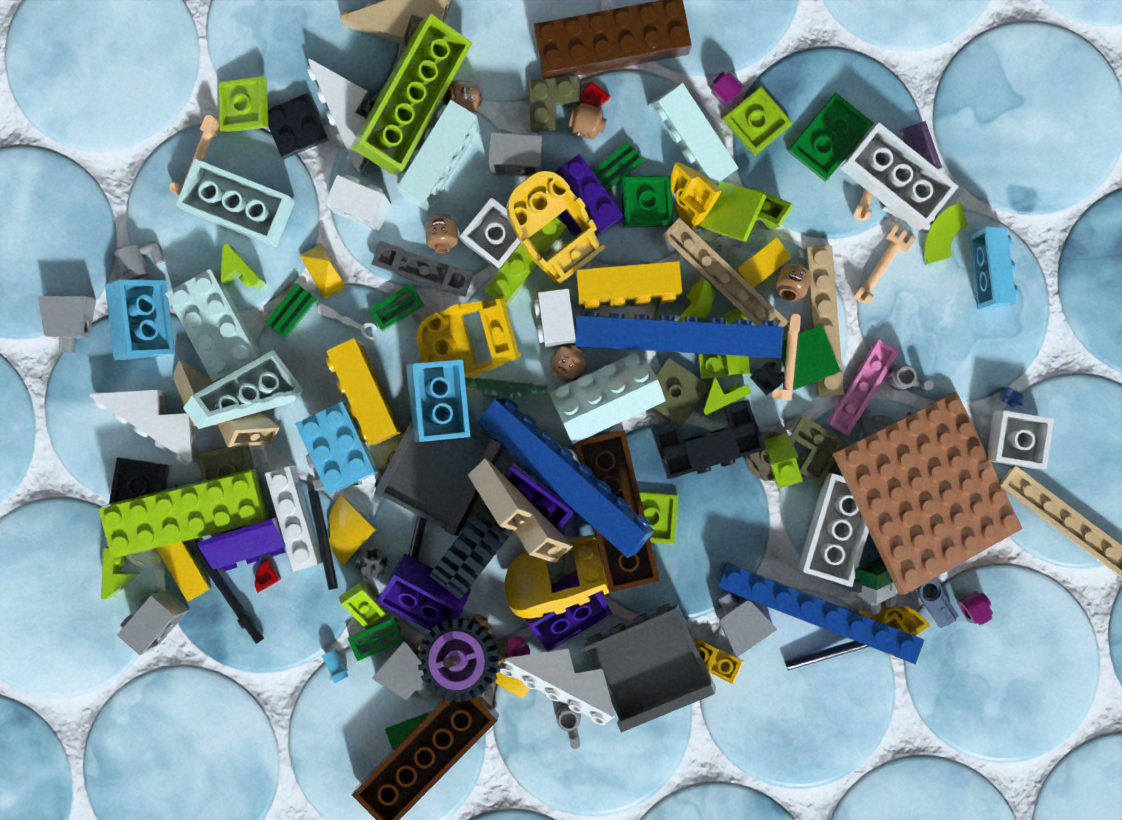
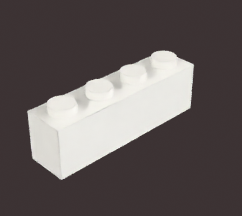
[265,466,322,572]

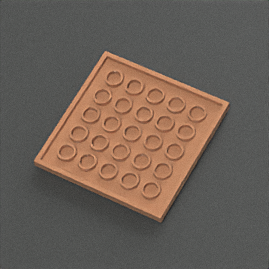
[833,392,1023,595]

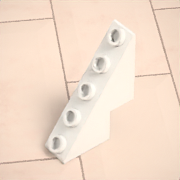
[306,59,371,174]
[90,390,198,465]
[499,649,615,725]

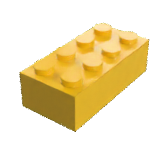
[576,261,682,310]
[326,338,403,445]

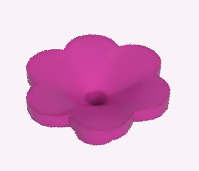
[505,636,530,658]

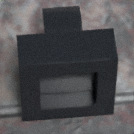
[750,362,785,396]

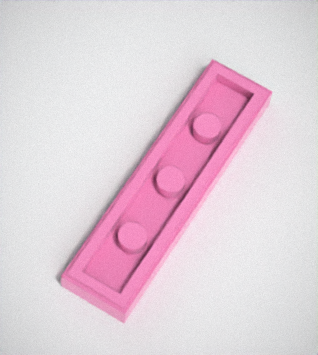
[826,338,900,437]

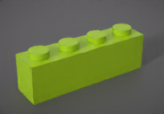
[484,217,567,307]

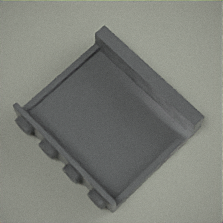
[374,414,504,536]
[583,603,716,733]

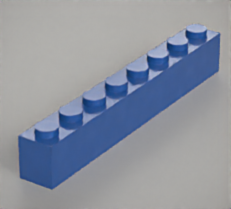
[575,311,784,358]
[478,398,655,558]
[717,562,924,665]

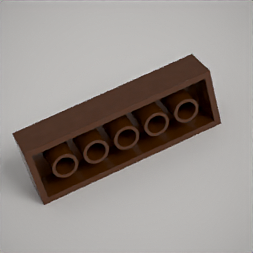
[534,0,692,79]
[575,430,660,592]
[352,695,499,820]

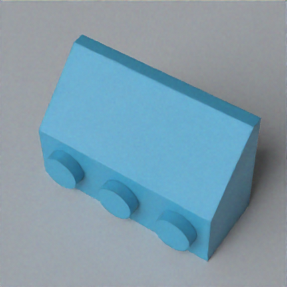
[969,226,1018,310]
[105,280,175,360]

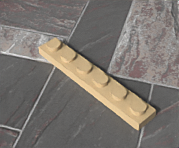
[662,218,789,327]
[806,245,844,397]
[999,466,1122,577]

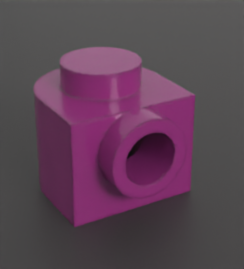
[711,71,744,107]
[958,591,994,625]

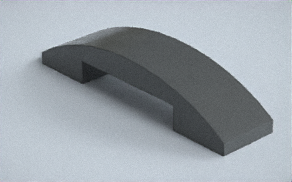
[371,241,474,297]

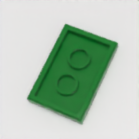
[787,92,874,182]

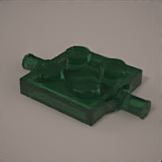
[465,377,548,400]

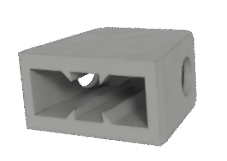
[39,296,96,353]
[717,591,777,657]
[372,638,435,701]

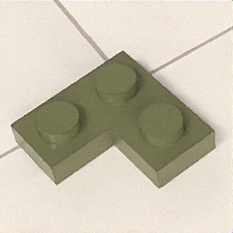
[529,76,580,132]
[789,415,846,485]

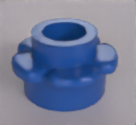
[1000,387,1025,408]

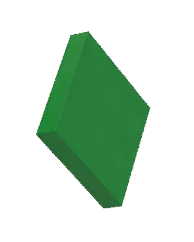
[620,175,674,227]
[781,325,842,390]

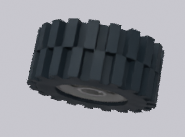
[429,504,514,599]

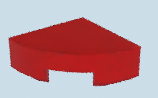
[579,81,611,107]
[254,558,281,593]

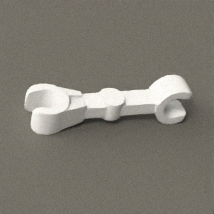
[316,304,378,340]

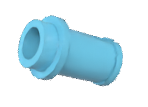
[321,649,349,683]

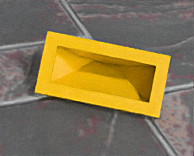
[300,243,346,299]

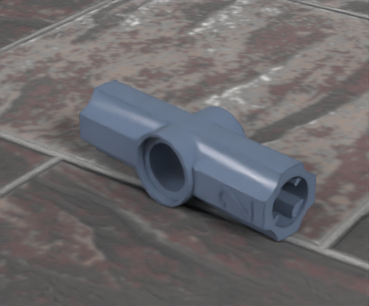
[913,579,959,628]

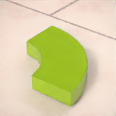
[923,202,968,265]

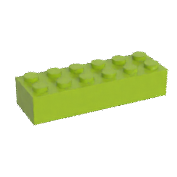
[350,13,472,175]
[98,468,269,559]

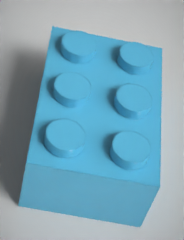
[406,360,470,442]
[295,402,379,494]

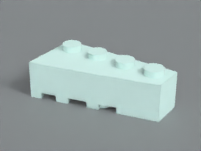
[648,83,738,185]
[183,350,304,429]

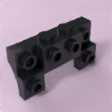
[651,399,766,479]

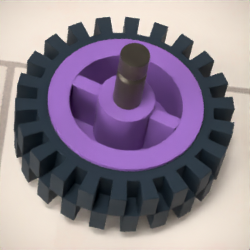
[418,618,502,702]

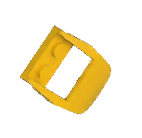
[507,171,606,284]
[416,299,522,378]
[504,535,609,618]

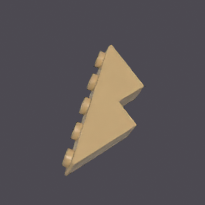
[340,0,452,46]
[172,359,280,447]
[468,458,573,563]

